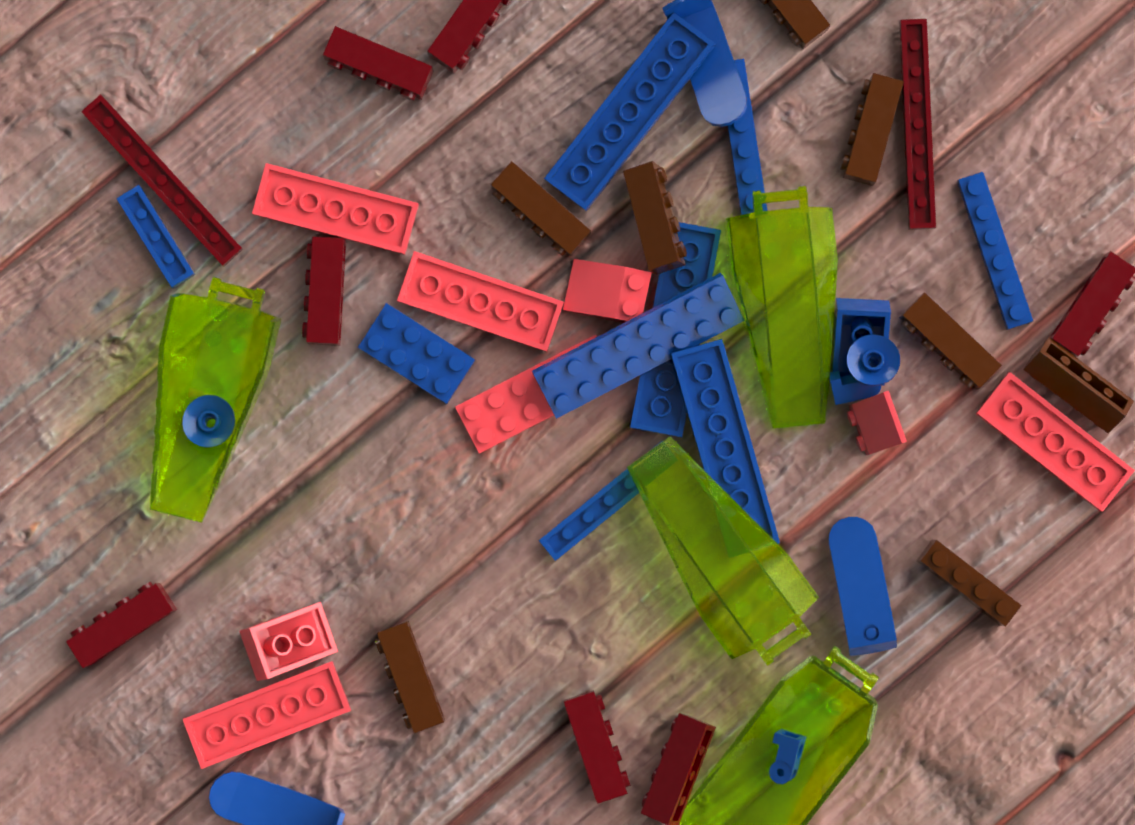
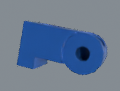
[829,371,881,405]
[769,729,806,784]

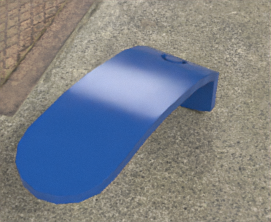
[662,0,747,127]
[829,517,897,656]
[209,771,345,825]

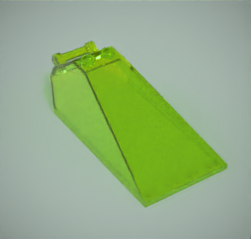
[679,646,879,825]

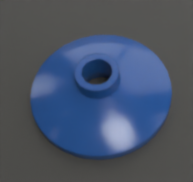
[847,334,900,386]
[182,395,235,448]

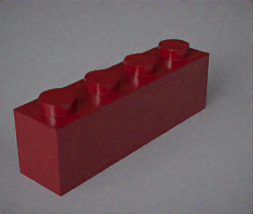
[427,0,512,74]
[323,26,434,101]
[302,237,346,346]
[1050,251,1135,357]
[66,582,177,668]
[564,690,631,804]
[641,713,716,825]

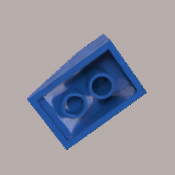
[832,298,891,386]

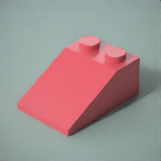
[563,259,652,323]
[847,391,907,455]
[239,602,338,681]

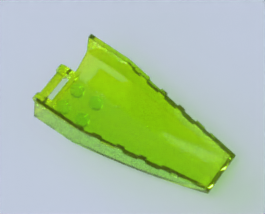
[724,186,838,429]
[150,277,281,523]
[627,436,819,666]

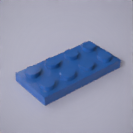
[358,303,475,404]

